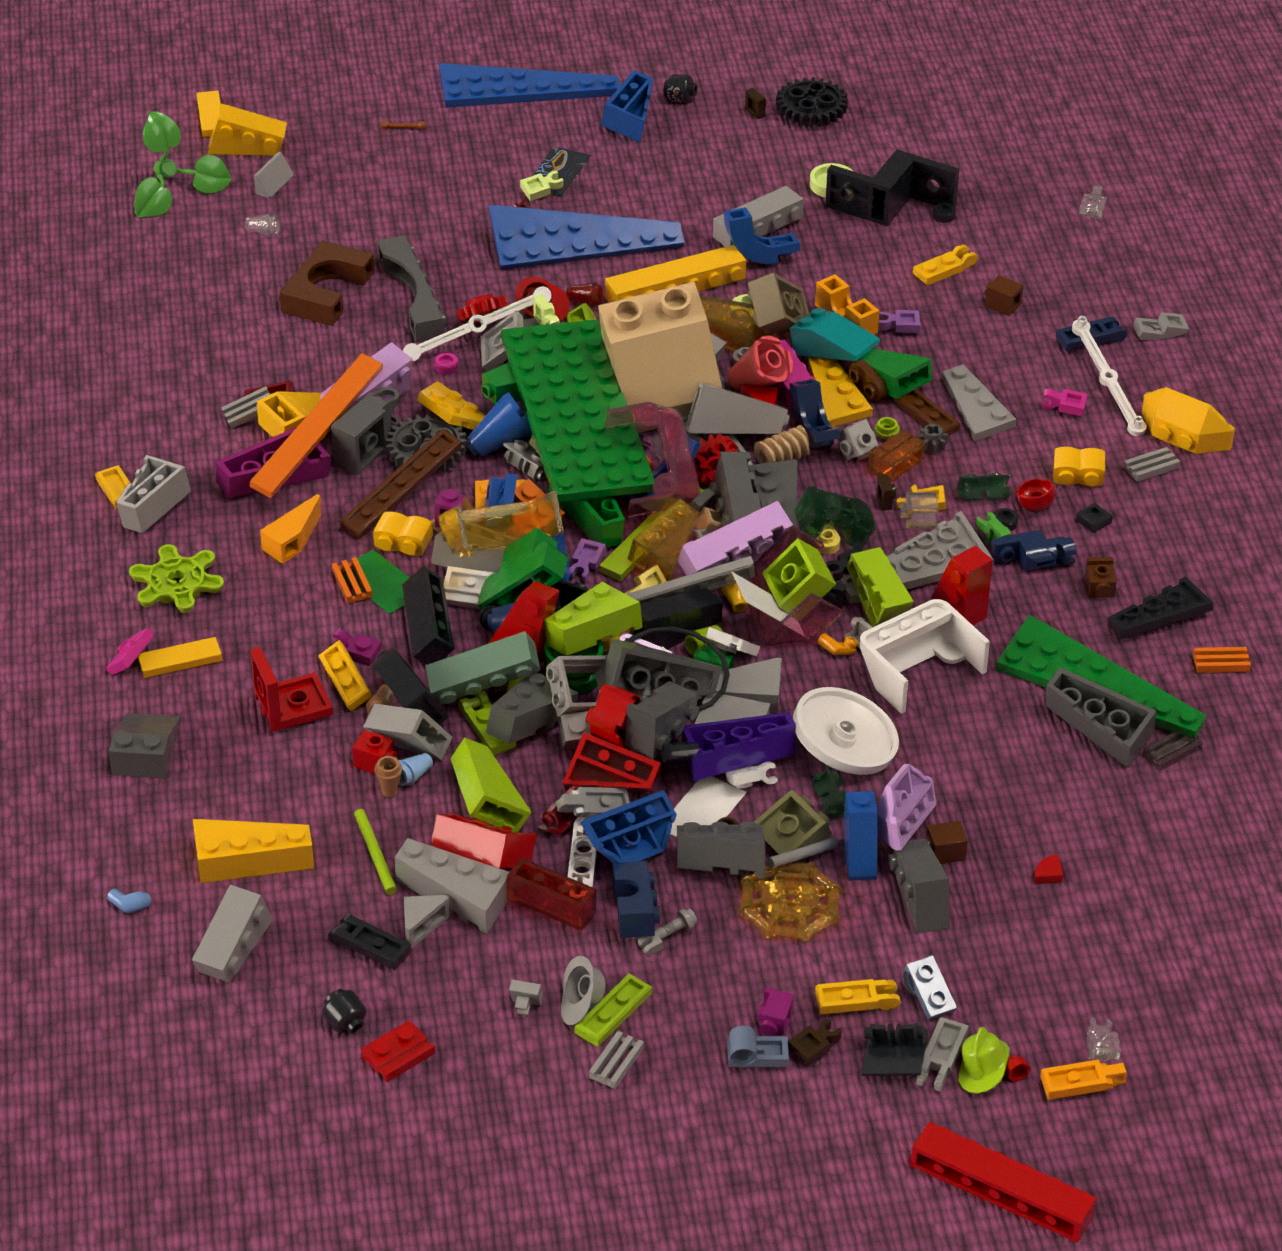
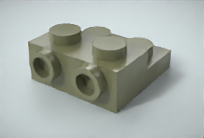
[754,789,832,855]

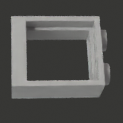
[546,655,608,718]

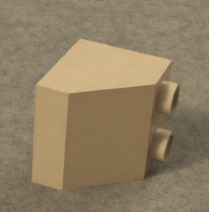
[598,282,722,433]

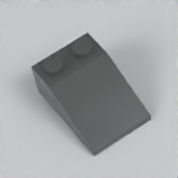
[108,713,181,778]

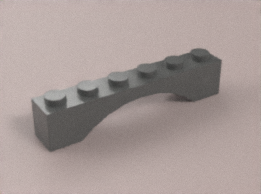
[378,235,447,343]

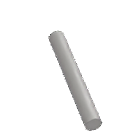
[767,837,838,869]

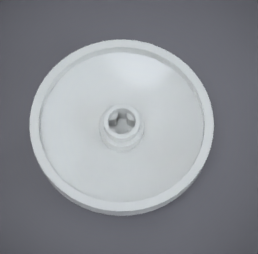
[793,687,899,775]

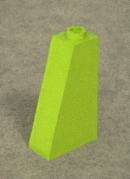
[450,737,531,833]

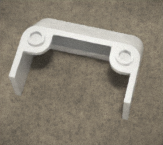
[860,599,990,714]

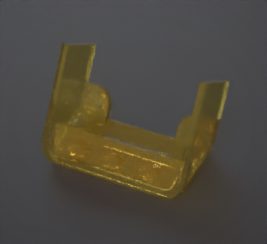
[438,491,564,558]

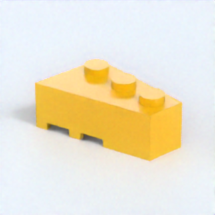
[207,103,287,156]

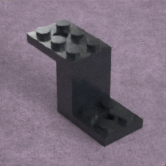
[825,149,959,227]

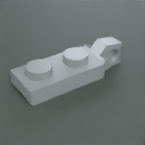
[556,787,630,817]

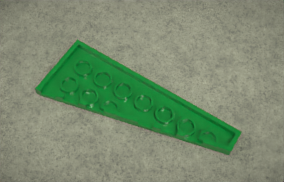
[996,615,1206,740]

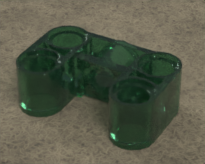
[794,486,876,549]

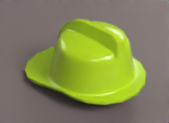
[959,1027,1010,1094]

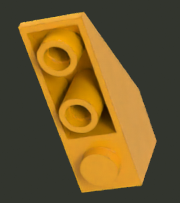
[260,494,322,564]

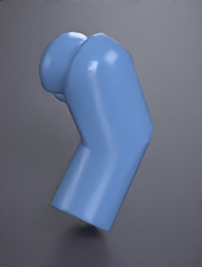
[107,888,151,913]

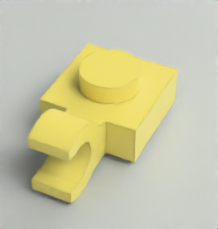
[624,565,667,594]

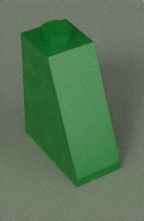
[857,349,933,399]

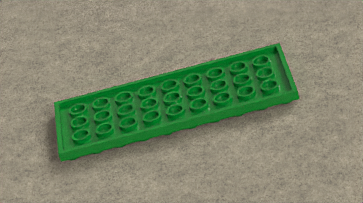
[501,320,656,502]

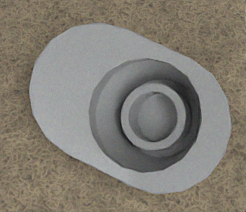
[561,956,606,1025]

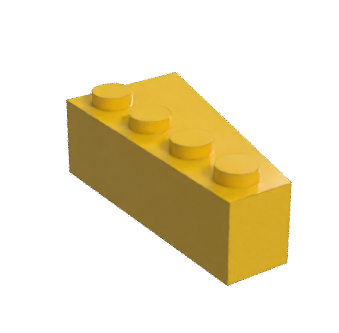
[193,819,314,883]

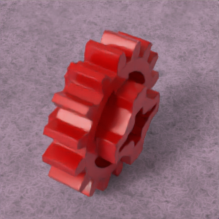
[456,293,508,325]
[691,433,739,487]

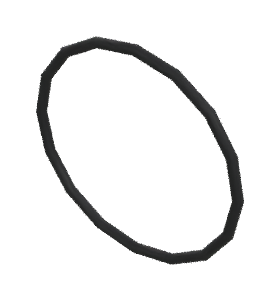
[626,626,730,712]

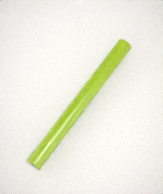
[354,809,397,895]

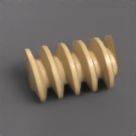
[754,425,810,463]

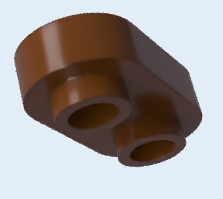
[849,359,888,402]

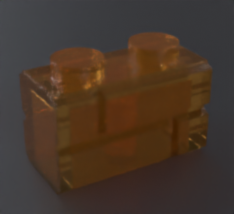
[868,430,925,482]

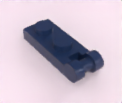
[1056,317,1127,351]

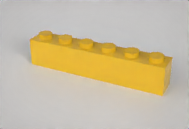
[605,245,746,303]

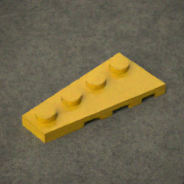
[808,357,873,426]

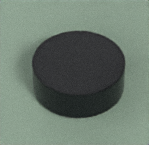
[933,202,956,223]
[993,508,1019,531]

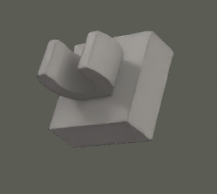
[509,979,543,1016]

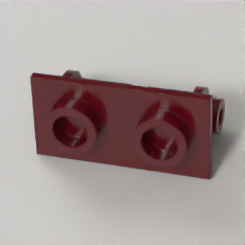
[538,785,581,836]

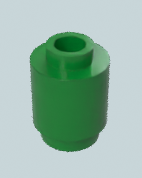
[693,645,734,671]

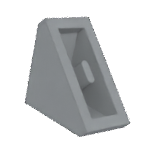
[404,895,450,949]

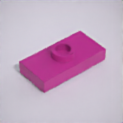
[106,628,154,675]

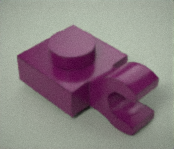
[333,628,382,666]

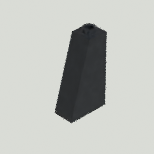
[631,588,723,650]

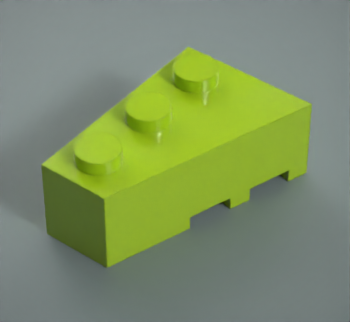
[846,547,914,627]
[545,582,643,656]

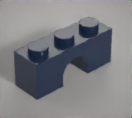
[613,861,660,938]

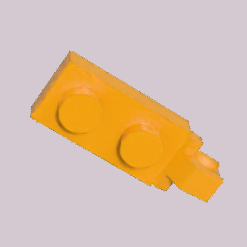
[1040,1059,1127,1100]

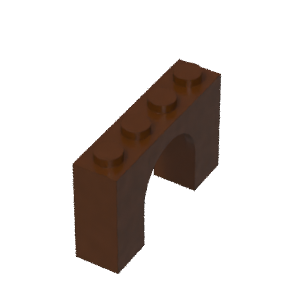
[279,240,375,326]

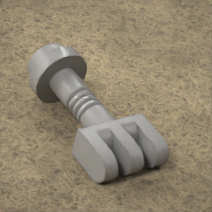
[632,908,698,956]

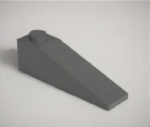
[605,639,722,697]

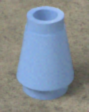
[399,753,433,786]

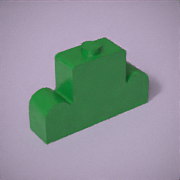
[477,528,568,609]

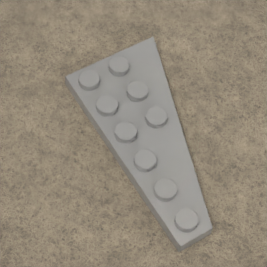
[840,511,994,604]

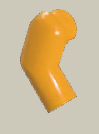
[818,633,858,655]

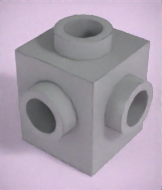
[838,419,879,461]

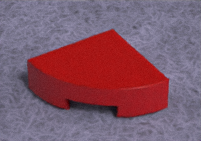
[1034,855,1063,884]

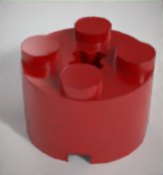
[586,684,642,748]

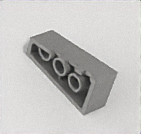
[395,838,511,935]

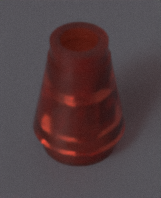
[566,282,603,306]

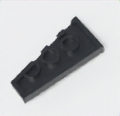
[1108,576,1213,639]

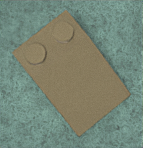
[748,273,809,333]

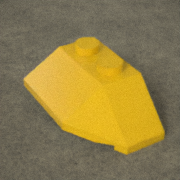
[1141,387,1235,454]

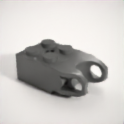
[331,387,401,476]

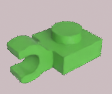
[976,512,1011,546]

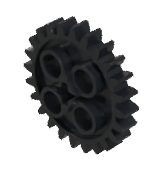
[776,77,848,127]

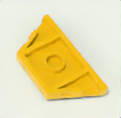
[417,382,486,430]

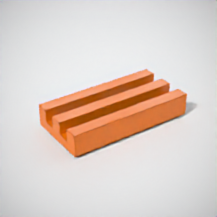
[332,557,373,604]
[1193,647,1251,673]

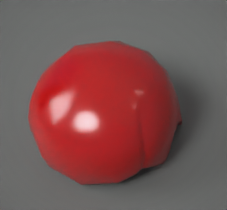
[1016,479,1055,512]

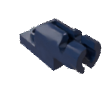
[990,530,1077,571]

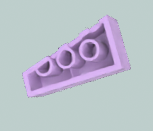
[321,342,413,415]
[678,501,793,576]

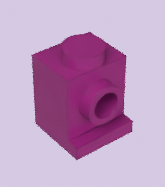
[434,489,467,529]
[757,987,794,1036]

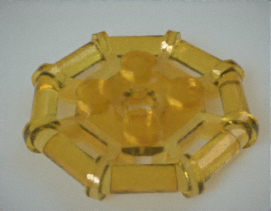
[738,861,842,941]

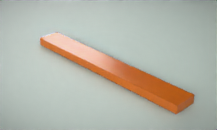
[250,353,383,498]

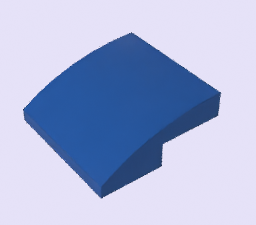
[481,473,517,532]

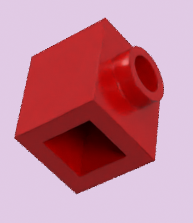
[352,730,397,774]

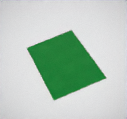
[341,550,410,614]

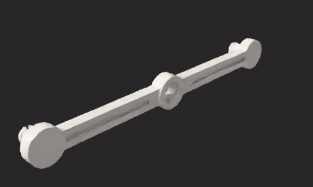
[403,286,551,362]
[1072,316,1147,436]

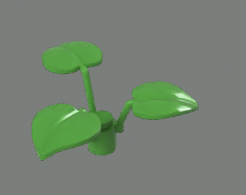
[134,111,231,218]

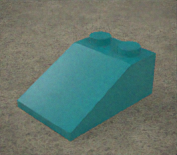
[790,308,880,361]

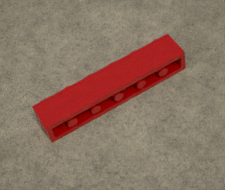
[910,1122,1097,1243]

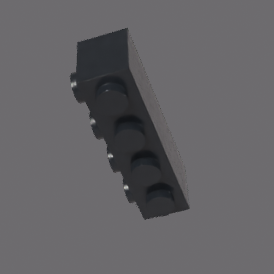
[402,566,455,665]

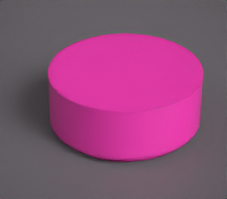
[434,353,459,375]

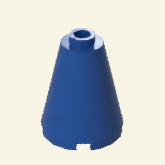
[466,392,533,457]

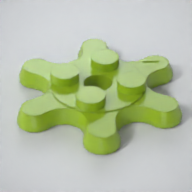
[129,544,224,613]

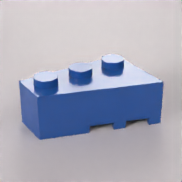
[601,70,654,142]

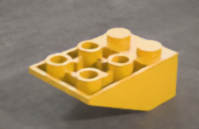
[256,391,321,437]

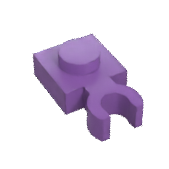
[878,310,920,333]
[570,538,607,583]

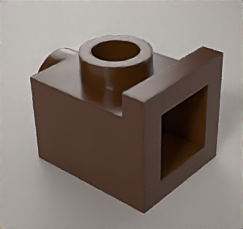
[1085,557,1117,598]

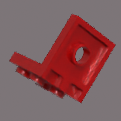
[250,647,334,732]

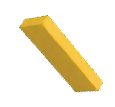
[196,91,221,137]
[137,637,222,678]
[318,640,373,712]

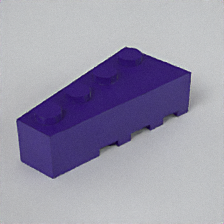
[682,712,796,781]

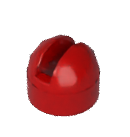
[1005,1055,1031,1082]

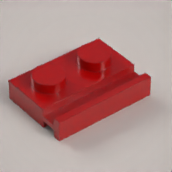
[361,1020,436,1082]

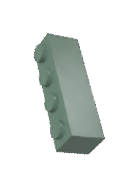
[425,631,540,704]

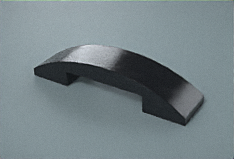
[653,739,699,764]

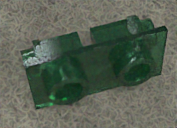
[956,473,1010,501]
[812,763,847,819]

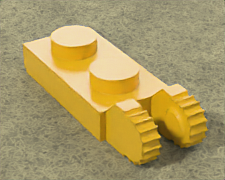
[913,244,978,286]
[815,979,901,1015]

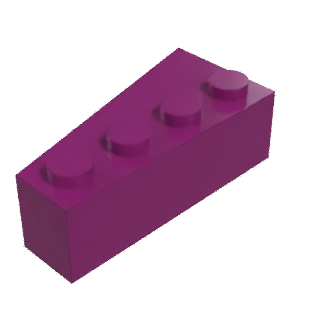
[216,427,330,498]

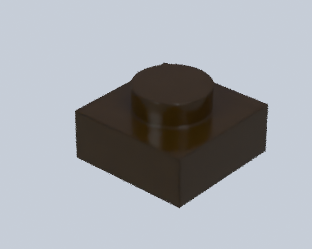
[745,88,766,119]
[876,474,897,511]

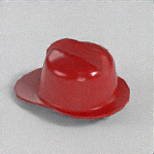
[515,276,570,321]

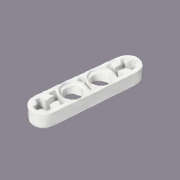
[567,817,597,905]

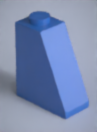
[842,791,877,881]

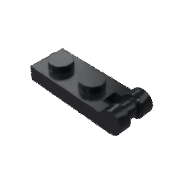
[328,914,411,970]

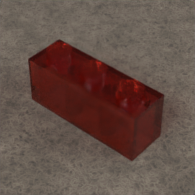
[507,857,596,931]

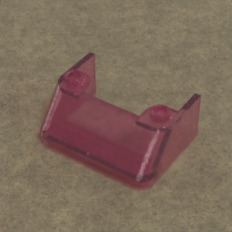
[605,402,700,518]
[746,526,843,645]

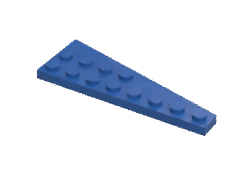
[439,63,620,108]
[488,205,684,270]

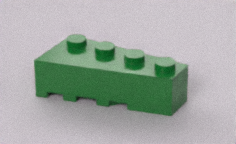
[548,486,625,548]

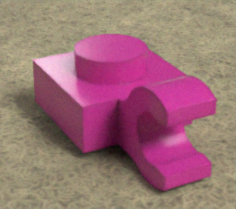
[1042,389,1087,416]

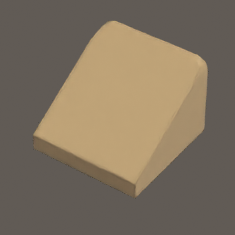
[694,507,722,533]

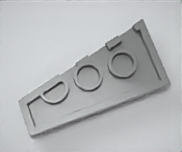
[942,364,1016,441]

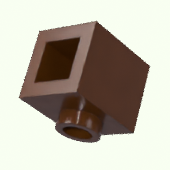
[984,275,1024,316]
[925,821,968,864]

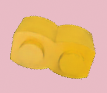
[1053,447,1105,487]
[373,512,433,556]

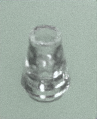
[245,213,281,237]

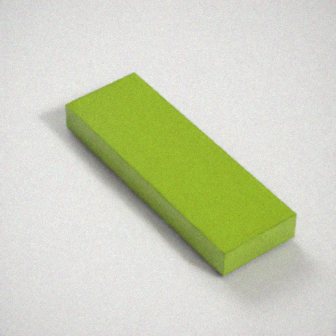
[574,973,652,1047]

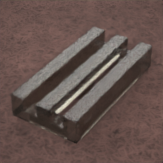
[1142,731,1203,771]

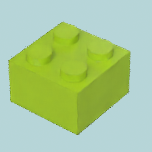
[762,538,836,619]

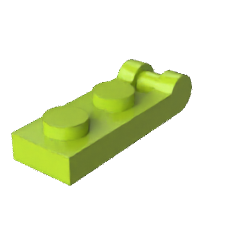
[458,691,516,755]

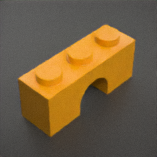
[815,274,879,335]

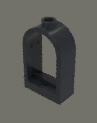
[372,647,449,725]

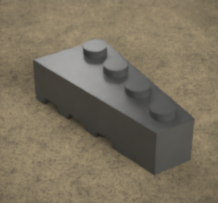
[1045,667,1156,768]

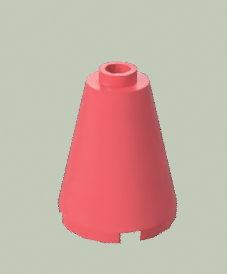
[727,336,793,391]

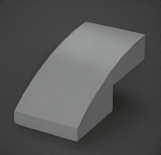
[1133,312,1189,340]

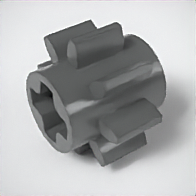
[917,424,948,455]

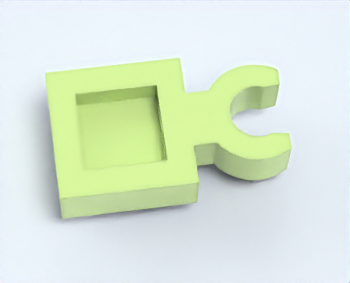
[520,171,563,201]
[534,294,560,325]

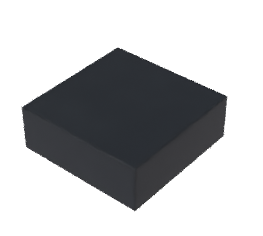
[1076,503,1113,533]

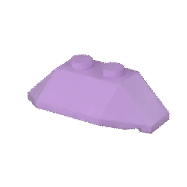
[877,764,937,850]

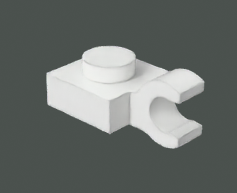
[726,762,778,788]

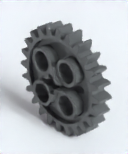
[385,414,467,475]

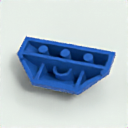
[581,790,677,863]

